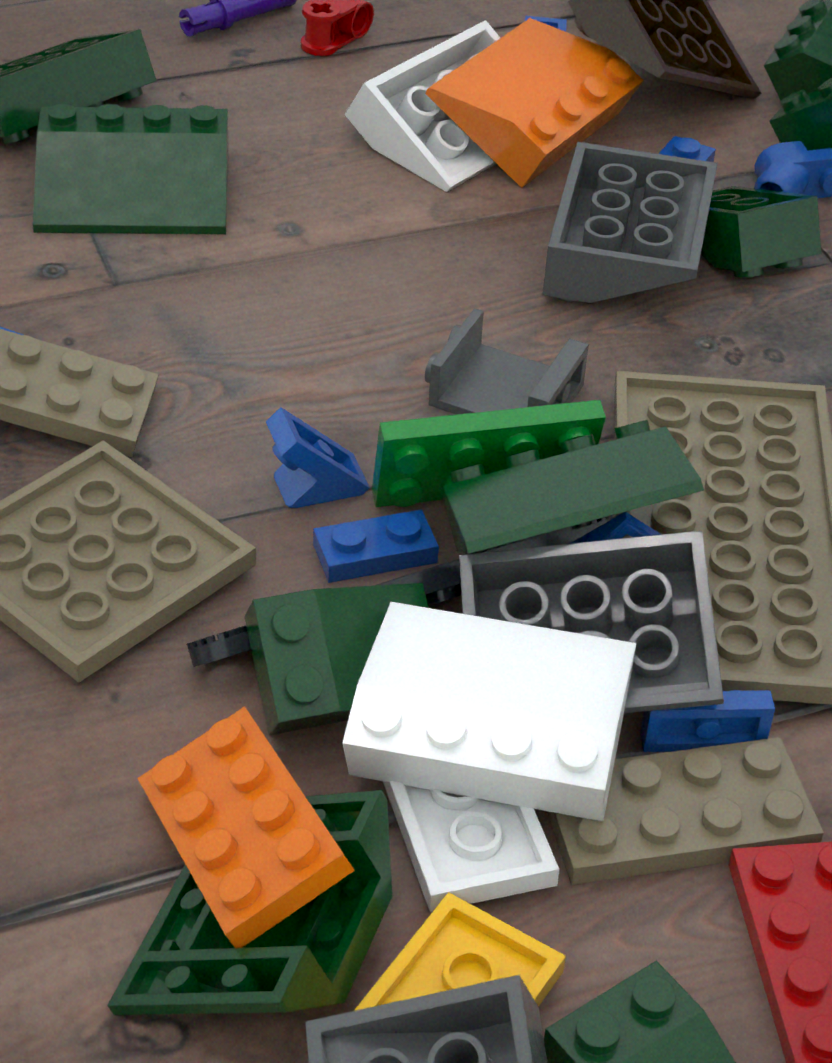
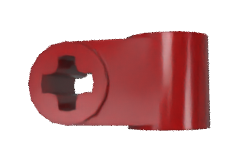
[301,0,374,56]

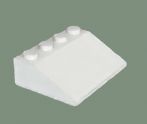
[345,20,500,192]
[342,602,636,821]

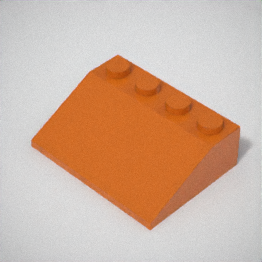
[425,18,644,188]

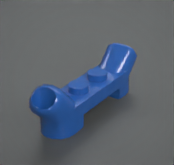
[754,141,832,198]

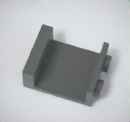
[425,308,589,415]

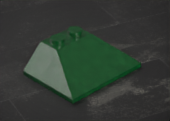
[107,790,393,1015]

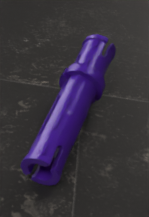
[179,0,297,37]

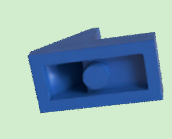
[266,407,370,508]

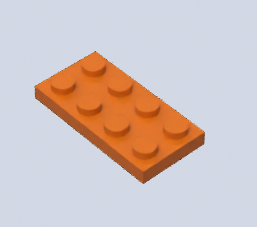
[137,706,355,948]

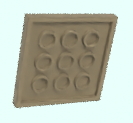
[0,440,256,682]

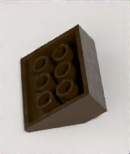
[568,0,762,99]

